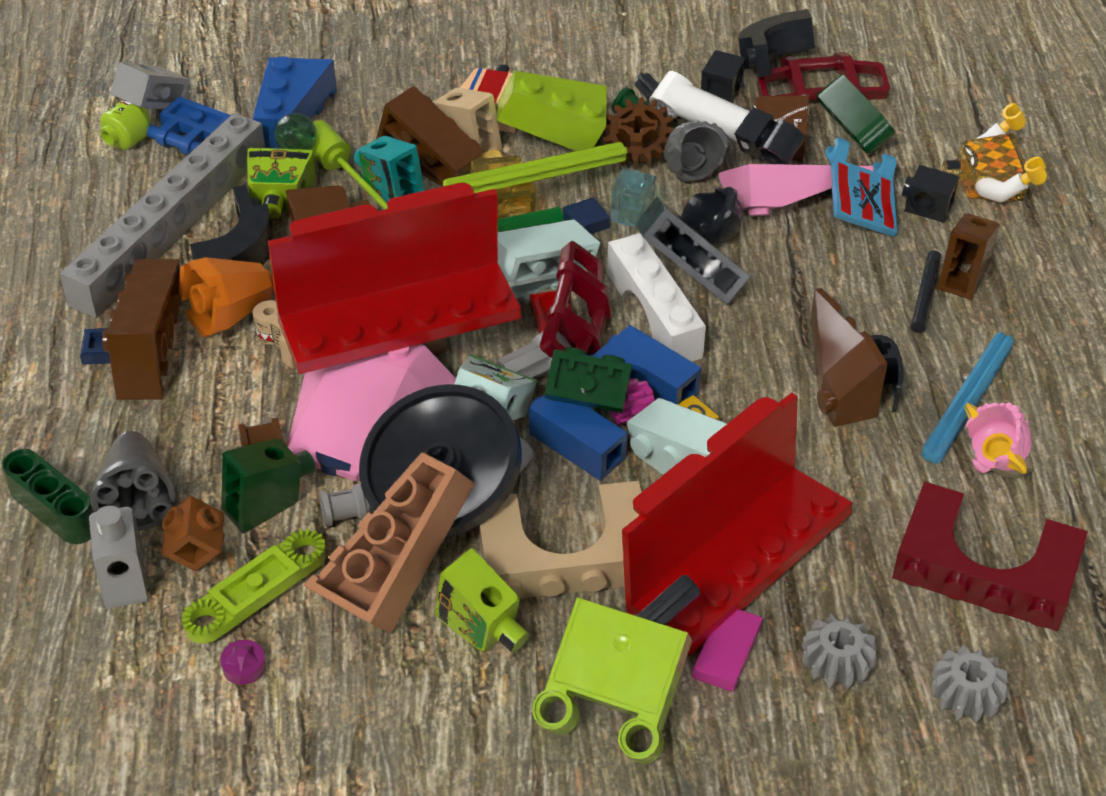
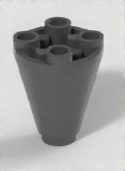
[91,431,176,531]

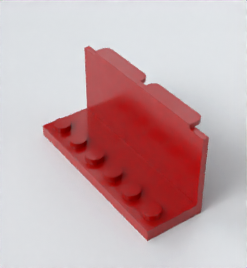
[268,182,521,374]
[622,392,853,656]

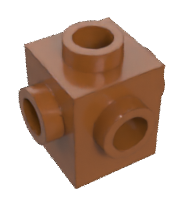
[161,496,225,572]

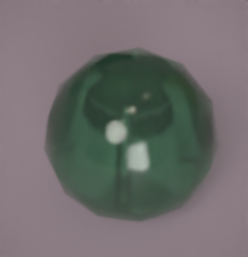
[274,112,317,150]

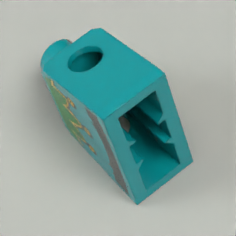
[354,136,425,202]

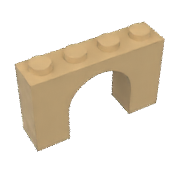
[477,481,641,599]

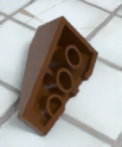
[811,288,887,427]

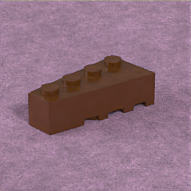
[102,259,182,400]

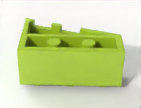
[497,70,607,151]

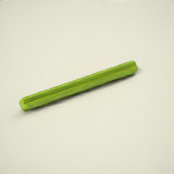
[443,142,628,193]

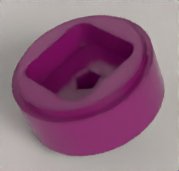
[220,640,266,685]

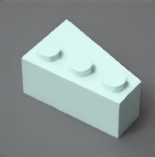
[498,220,600,305]
[627,398,726,475]

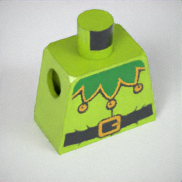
[247,148,316,219]
[434,548,530,653]

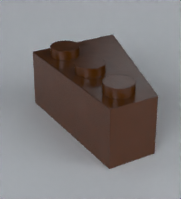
[376,86,485,187]

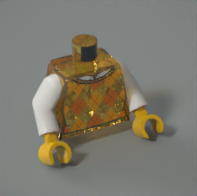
[942,103,1047,202]

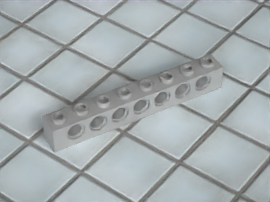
[59,113,265,318]

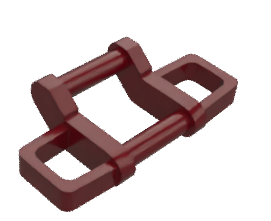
[756,52,890,101]
[540,241,612,358]

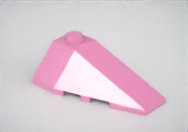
[719,164,873,216]

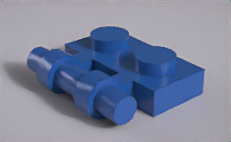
[147,96,231,155]

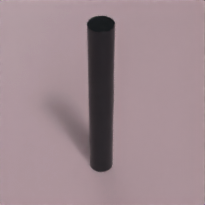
[911,250,942,333]

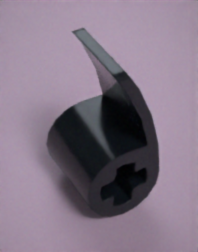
[871,335,904,413]

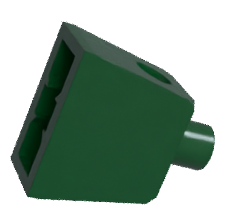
[221,438,316,533]

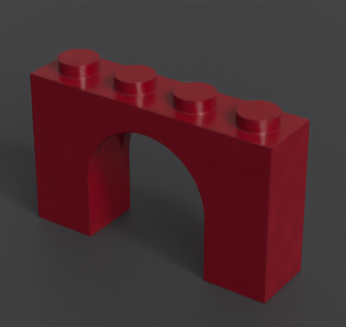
[892,481,1088,632]

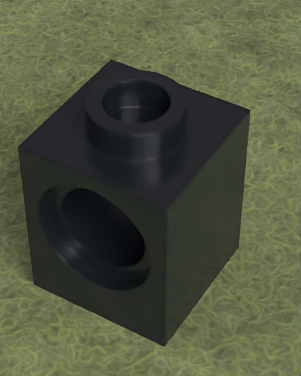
[701,50,746,103]
[902,165,960,223]

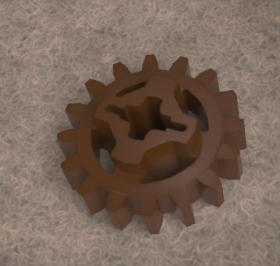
[603,97,674,169]

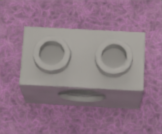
[110,62,191,109]

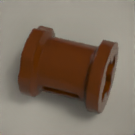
[238,417,283,447]

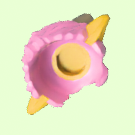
[964,402,1034,478]

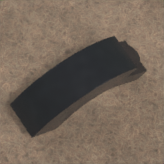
[738,9,815,77]
[190,185,273,265]

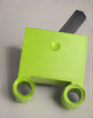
[532,575,701,764]

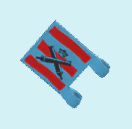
[826,137,898,237]

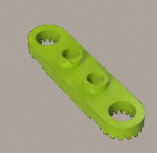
[181,528,327,643]

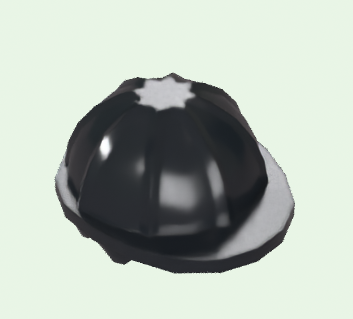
[681,187,743,244]

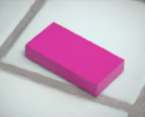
[692,609,763,692]

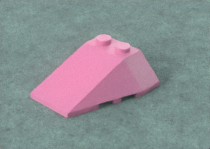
[287,344,456,481]

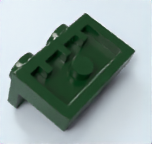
[545,347,632,413]

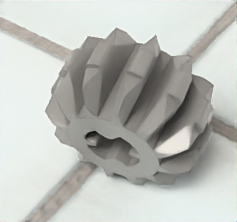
[802,614,877,690]
[931,645,1008,724]

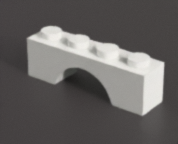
[607,233,706,362]

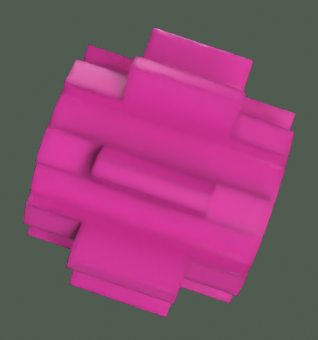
[610,378,655,427]

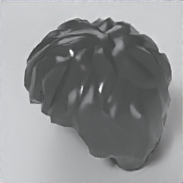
[664,121,729,182]

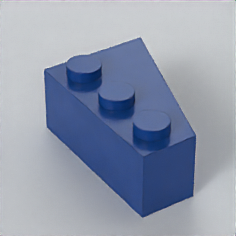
[253,56,337,149]

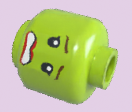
[100,100,151,150]

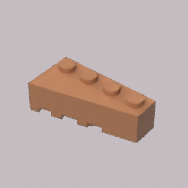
[303,452,475,634]

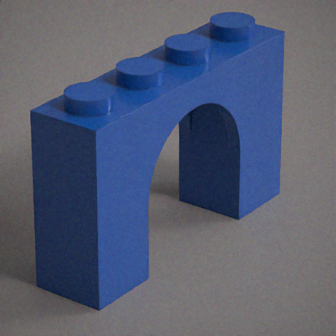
[529,325,702,481]

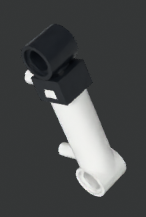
[649,71,805,165]

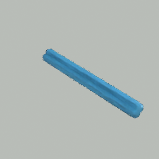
[921,332,1014,464]

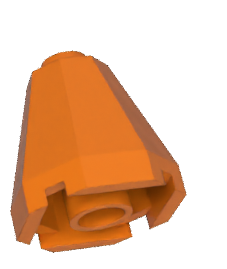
[179,257,274,337]

